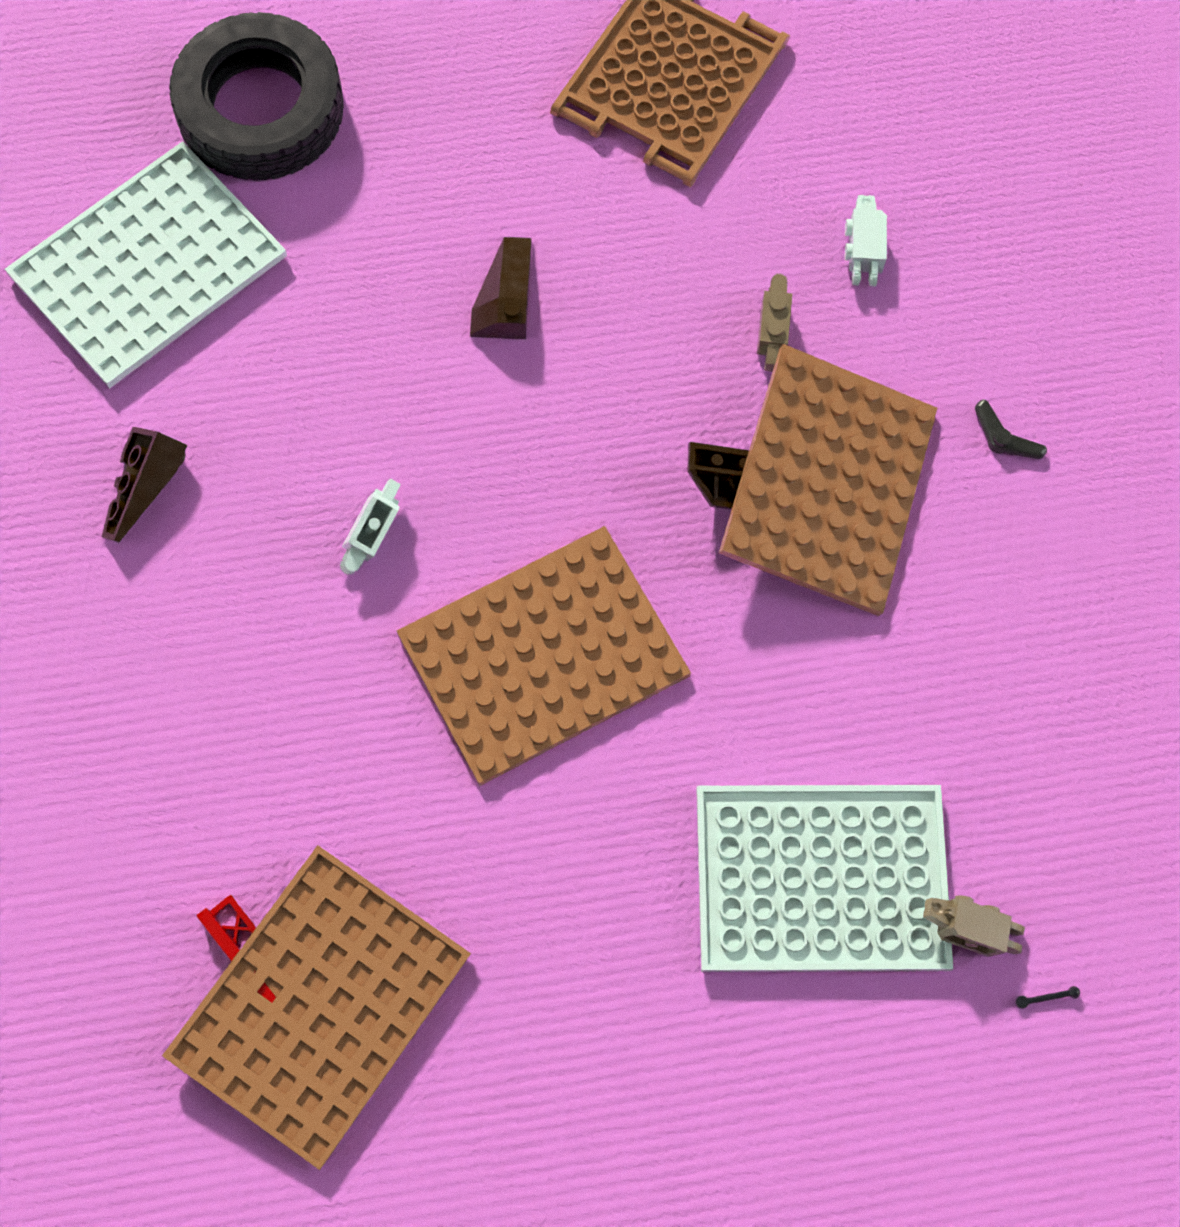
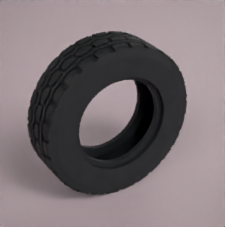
[169,12,344,181]

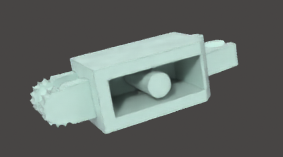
[844,195,887,286]
[339,479,401,575]

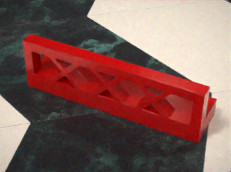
[196,894,276,1003]

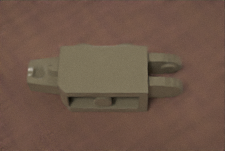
[757,274,792,372]
[923,895,1025,957]

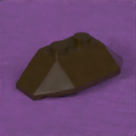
[687,442,749,509]

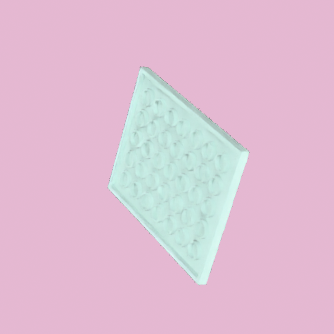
[696,785,953,972]

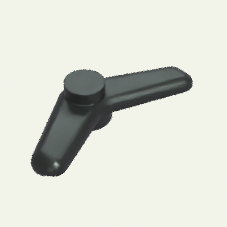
[975,399,1047,459]

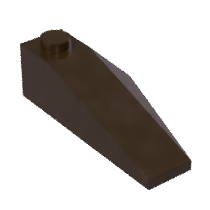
[470,237,532,339]
[102,427,187,543]

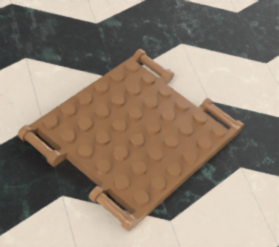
[550,0,790,187]

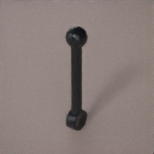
[1015,986,1080,1009]

